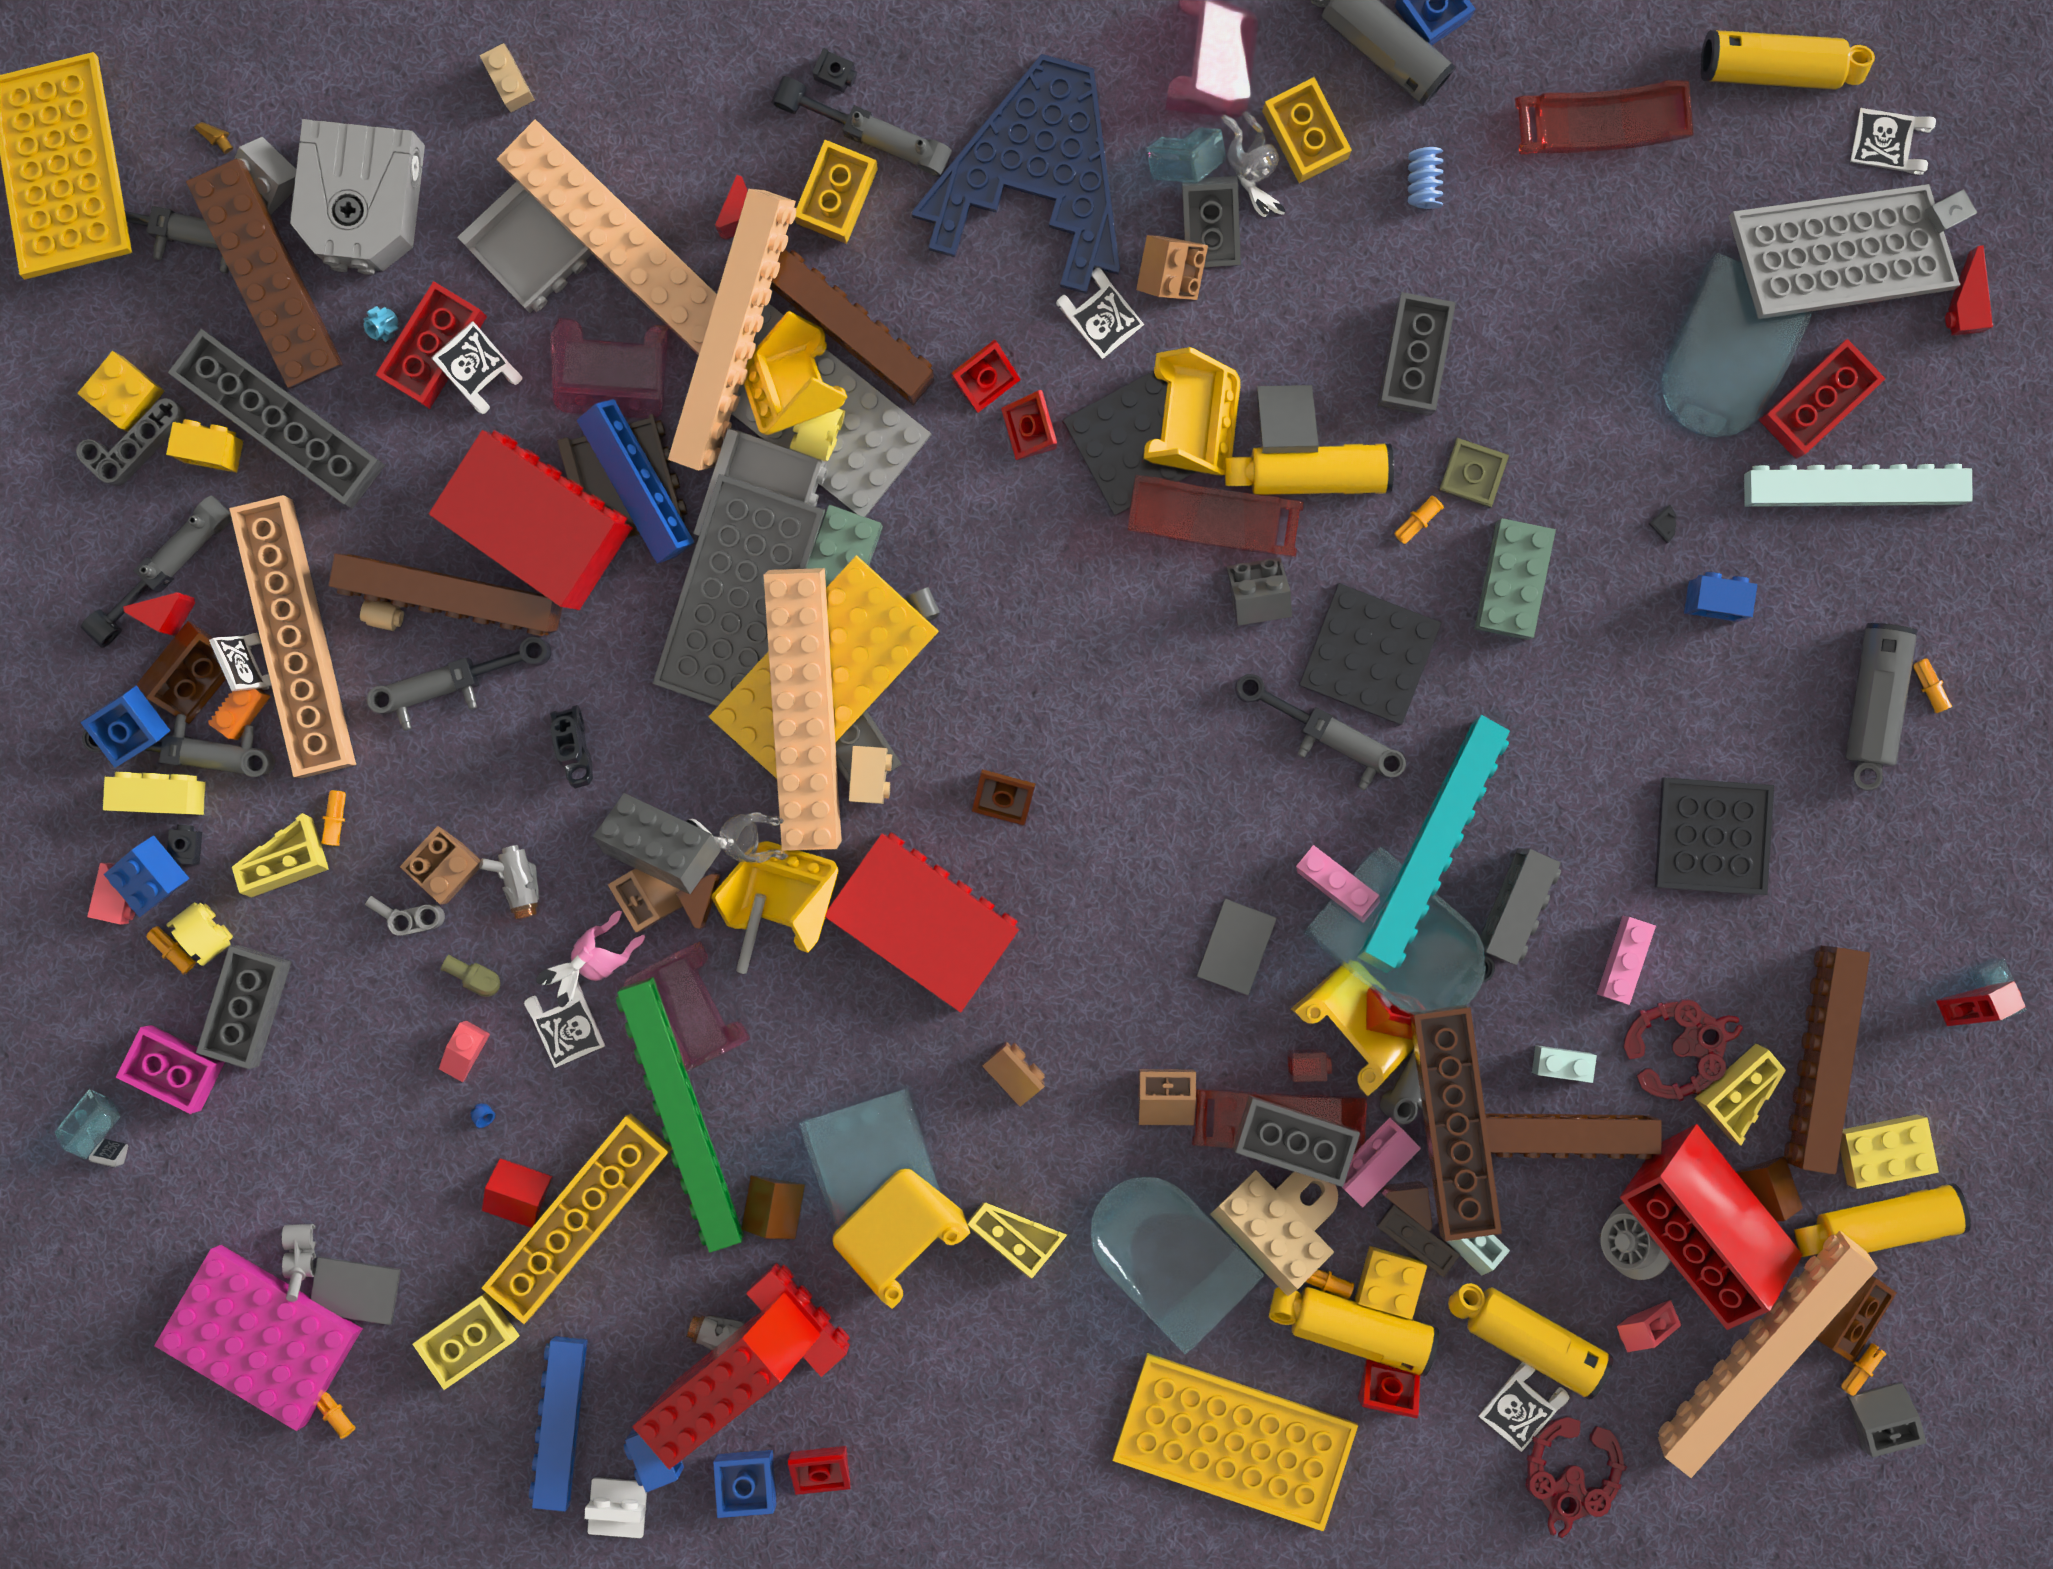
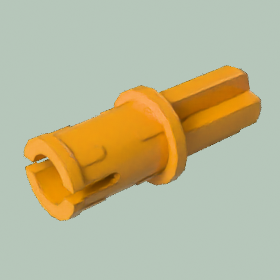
[1394,495,1444,544]
[1913,658,1952,713]
[321,790,346,846]
[146,926,197,975]
[1305,1269,1354,1299]
[1841,1343,1886,1396]
[317,1392,356,1439]

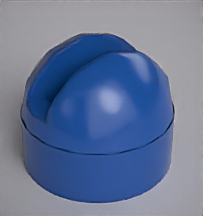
[471,1103,495,1128]

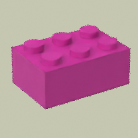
[116,1025,225,1114]

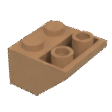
[1136,235,1208,300]
[400,826,481,904]
[608,869,683,932]
[982,1042,1045,1107]
[1139,1069,1196,1125]

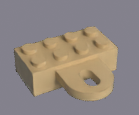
[1210,1170,1338,1296]

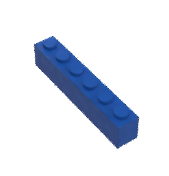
[577,399,695,564]
[529,1336,588,1512]

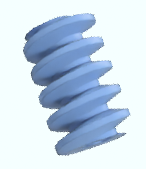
[1408,147,1443,209]

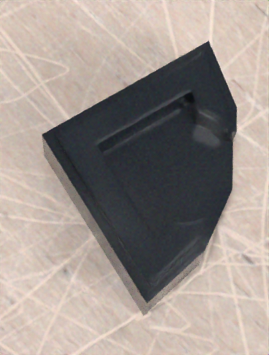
[1649,504,1676,544]

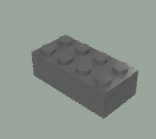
[1377,292,1456,416]
[592,793,721,894]
[1475,848,1561,965]
[196,945,292,1069]
[1232,1095,1360,1187]

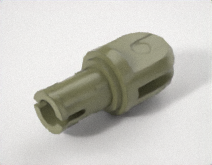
[441,955,500,997]

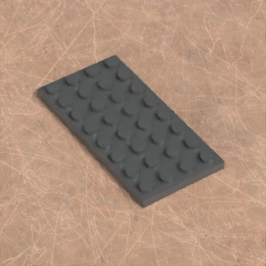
[653,474,825,706]

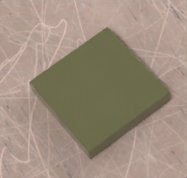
[1439,438,1509,508]

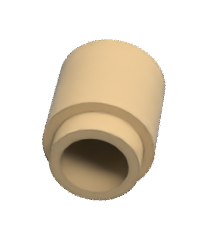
[360,600,404,631]

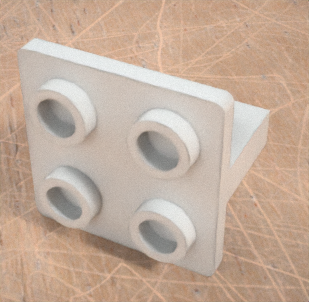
[584,1477,647,1538]

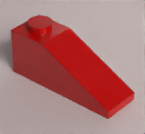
[1945,245,1993,336]
[1936,981,2025,1026]

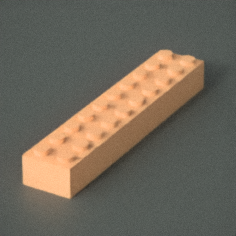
[497,120,717,355]
[668,189,796,471]
[229,495,356,778]
[764,568,841,851]
[1658,1231,1878,1478]

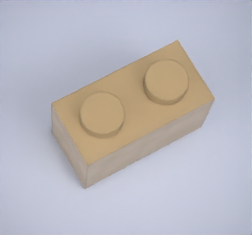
[480,43,535,112]
[849,746,892,804]

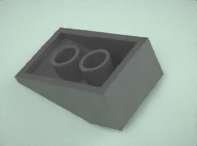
[1182,176,1241,267]

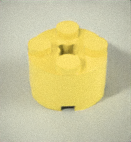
[790,408,845,461]
[167,902,233,966]

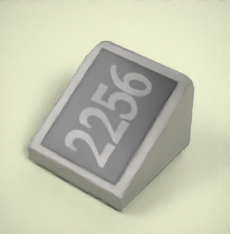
[89,1139,128,1167]

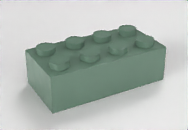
[807,505,883,588]
[1474,518,1556,640]

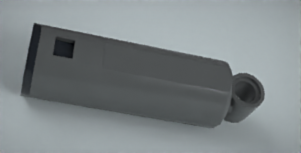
[1310,0,1456,106]
[1845,623,1918,791]

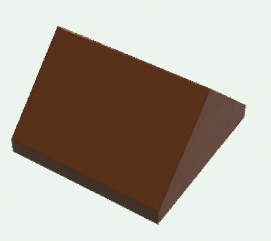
[972,769,1036,826]
[676,873,721,929]
[1736,1156,1803,1222]
[741,1175,805,1239]
[1380,1181,1433,1231]

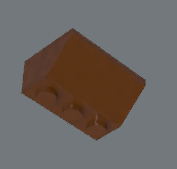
[136,621,226,724]
[1816,1276,1897,1363]

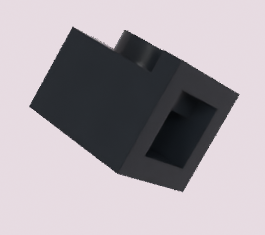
[812,48,857,93]
[167,824,202,865]

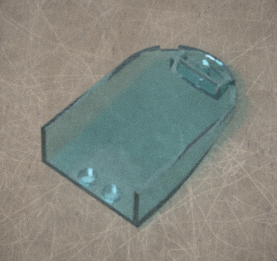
[1661,253,1813,438]
[1303,847,1486,1014]
[799,1086,941,1229]
[1091,1177,1266,1355]

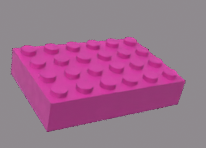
[154,1245,363,1431]

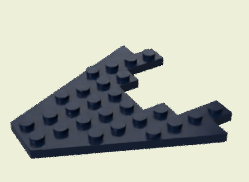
[911,54,1120,294]

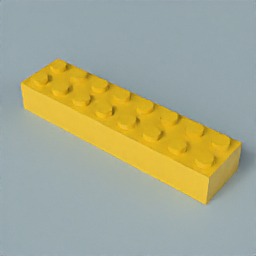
[482,1113,672,1324]

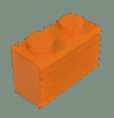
[208,689,271,740]

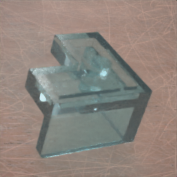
[1146,128,1226,183]

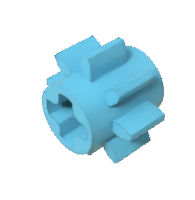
[364,306,398,342]

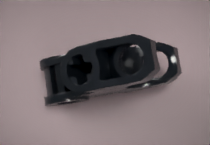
[550,705,593,789]

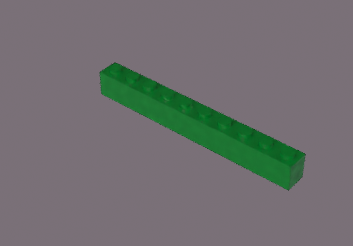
[616,977,744,1253]

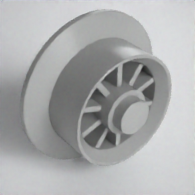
[1601,1204,1671,1280]

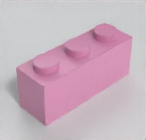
[1296,845,1380,923]
[1597,916,1656,1005]
[1342,1118,1421,1207]

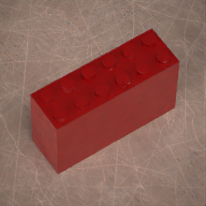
[429,430,633,610]
[825,832,1019,1013]
[1620,1124,1803,1330]
[632,1293,821,1470]

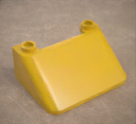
[744,311,847,435]
[1144,347,1240,475]
[711,841,838,953]
[1291,961,1414,1096]
[832,1169,970,1309]

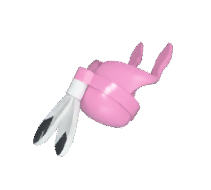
[536,911,645,1007]

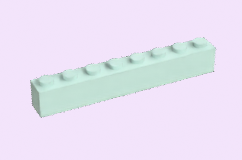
[1744,464,1972,507]

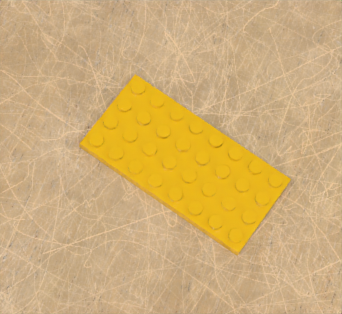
[0,52,132,280]
[709,555,939,779]
[1112,1353,1358,1531]

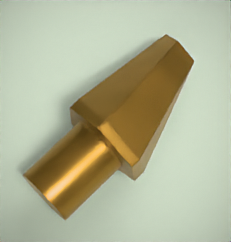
[194,122,233,154]

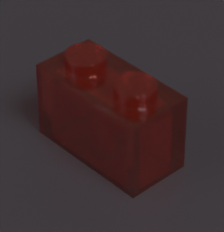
[1287,1049,1332,1082]

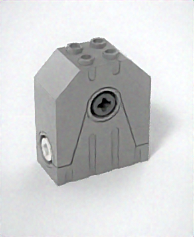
[290,119,425,275]

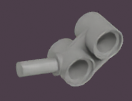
[365,896,445,935]
[282,1224,316,1302]

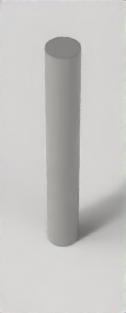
[736,893,766,974]

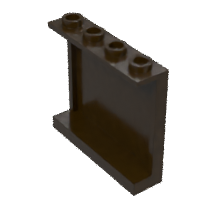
[557,413,688,539]

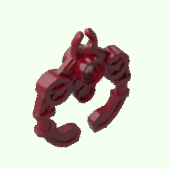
[1623,999,1743,1102]
[1526,1416,1627,1538]

